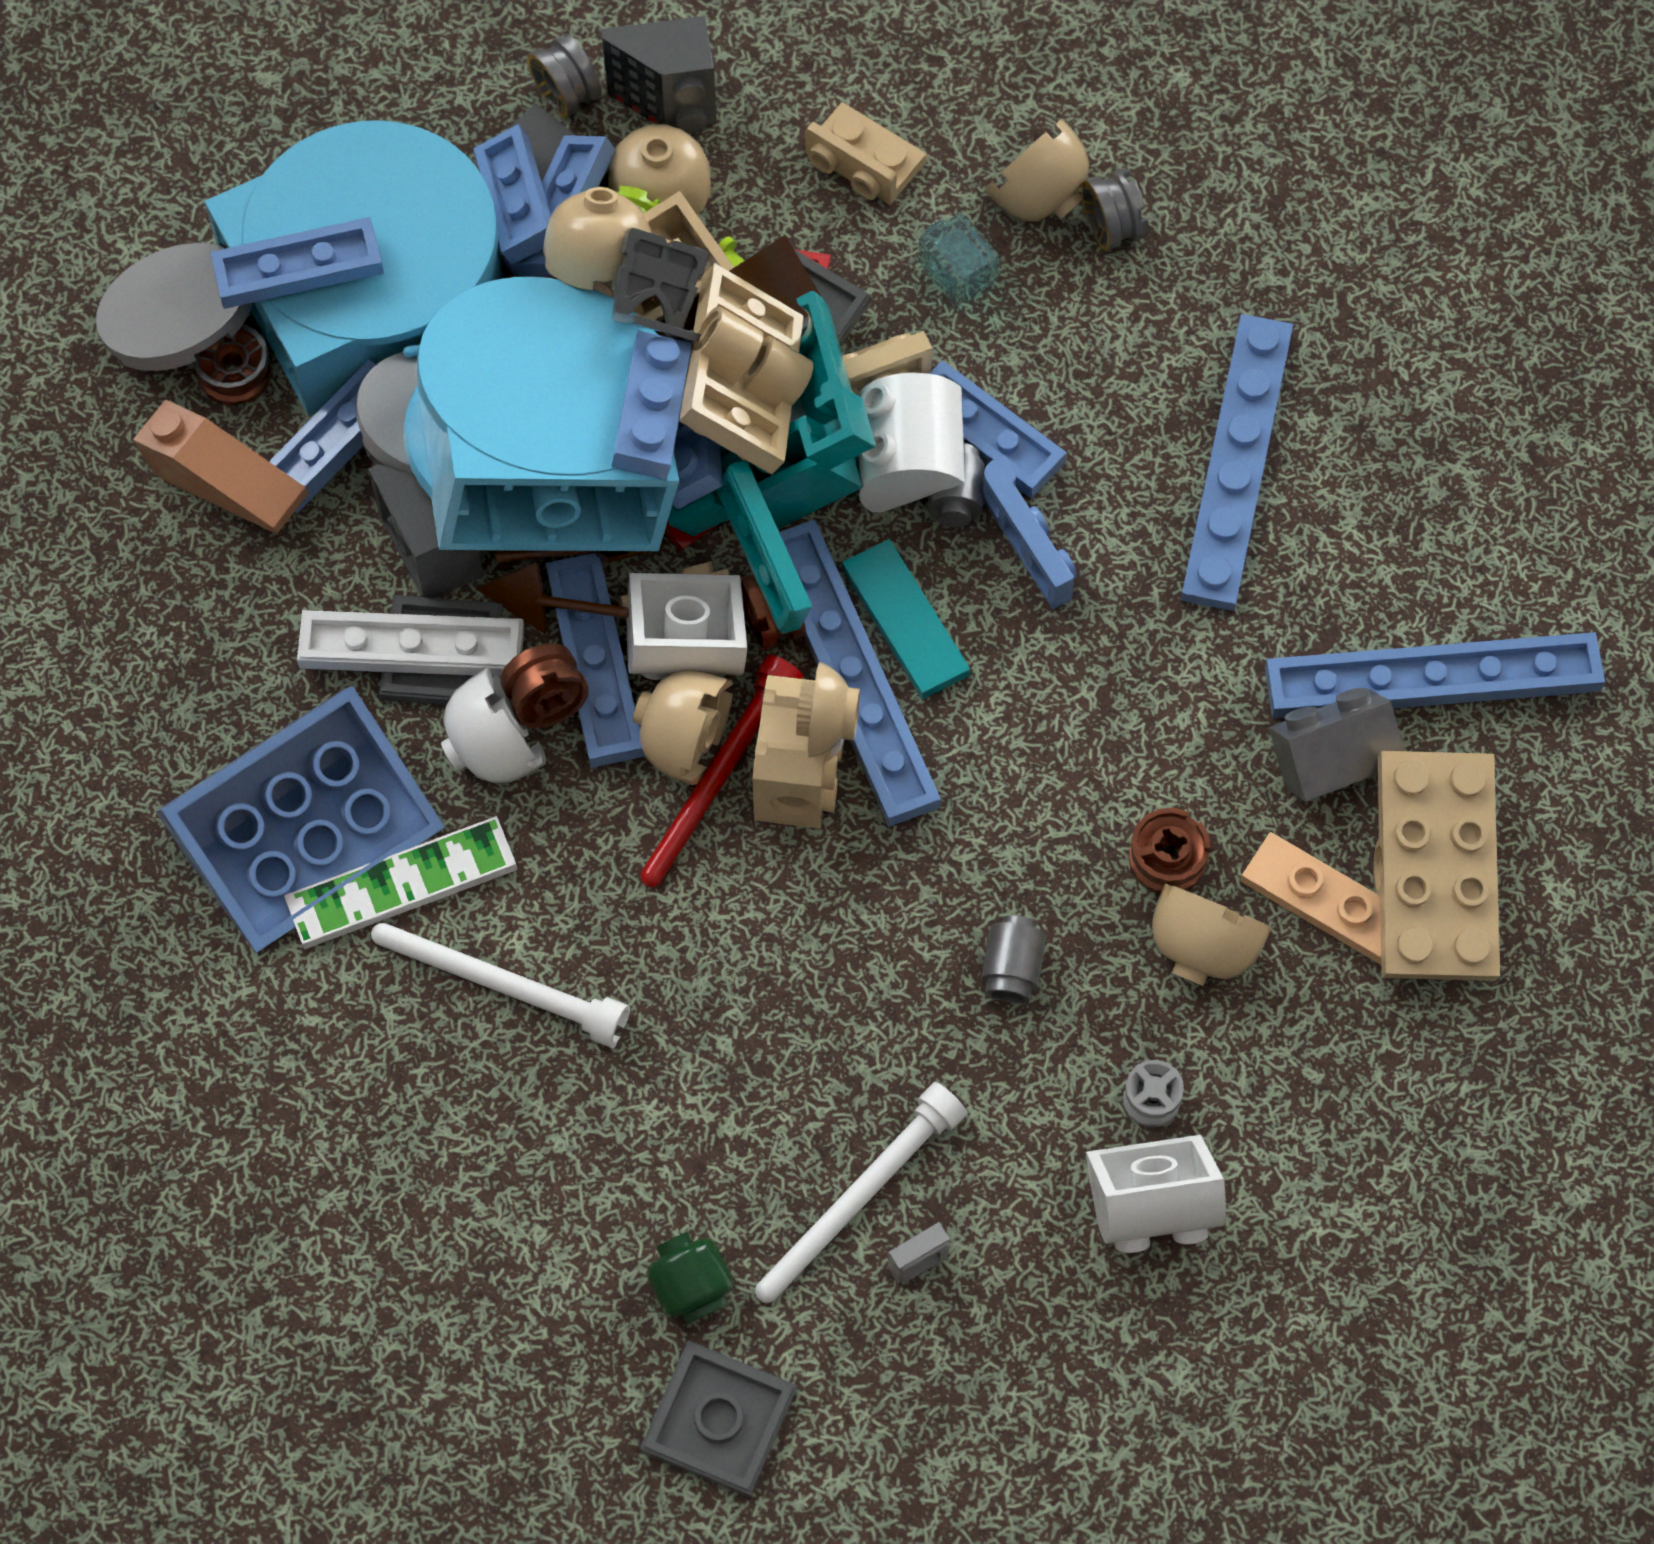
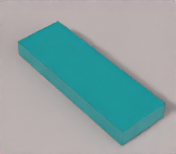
[717,460,812,634]
[842,539,970,700]

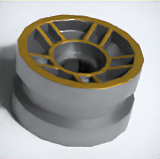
[527,34,602,118]
[1081,168,1149,251]

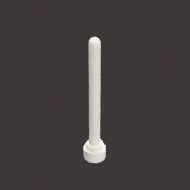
[371,923,630,1048]
[755,1082,967,1303]

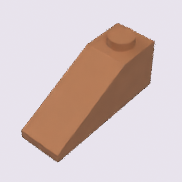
[133,399,309,534]

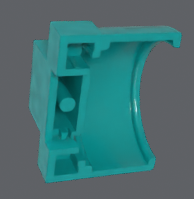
[668,291,876,536]

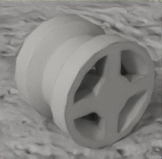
[1123,1060,1184,1128]

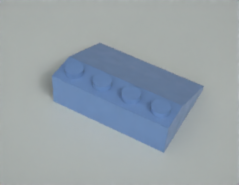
[156,686,445,953]

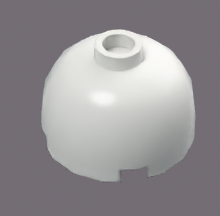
[441,668,546,783]

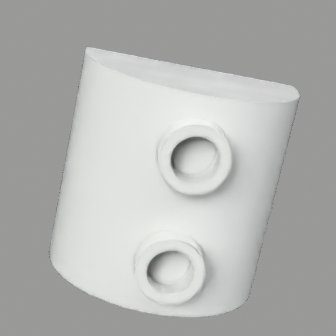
[858,373,965,512]
[627,573,747,680]
[1086,1135,1226,1253]

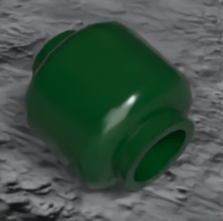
[646,1231,734,1325]

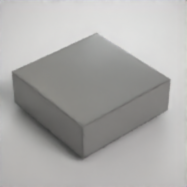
[888,1222,950,1285]

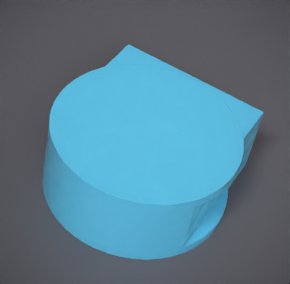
[204,121,504,416]
[403,277,679,551]

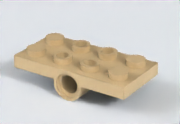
[679,263,813,474]
[1374,751,1500,981]

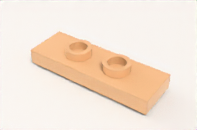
[1240,832,1381,965]

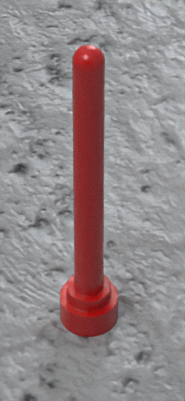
[640,655,804,887]

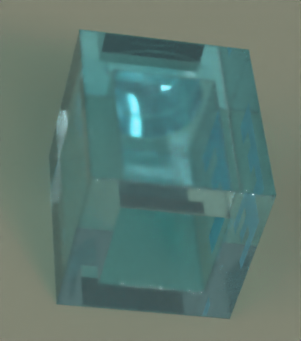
[918,212,1000,307]

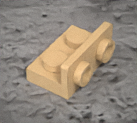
[805,102,926,205]
[843,331,932,395]

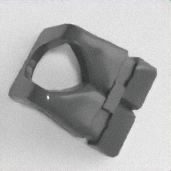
[612,228,709,342]

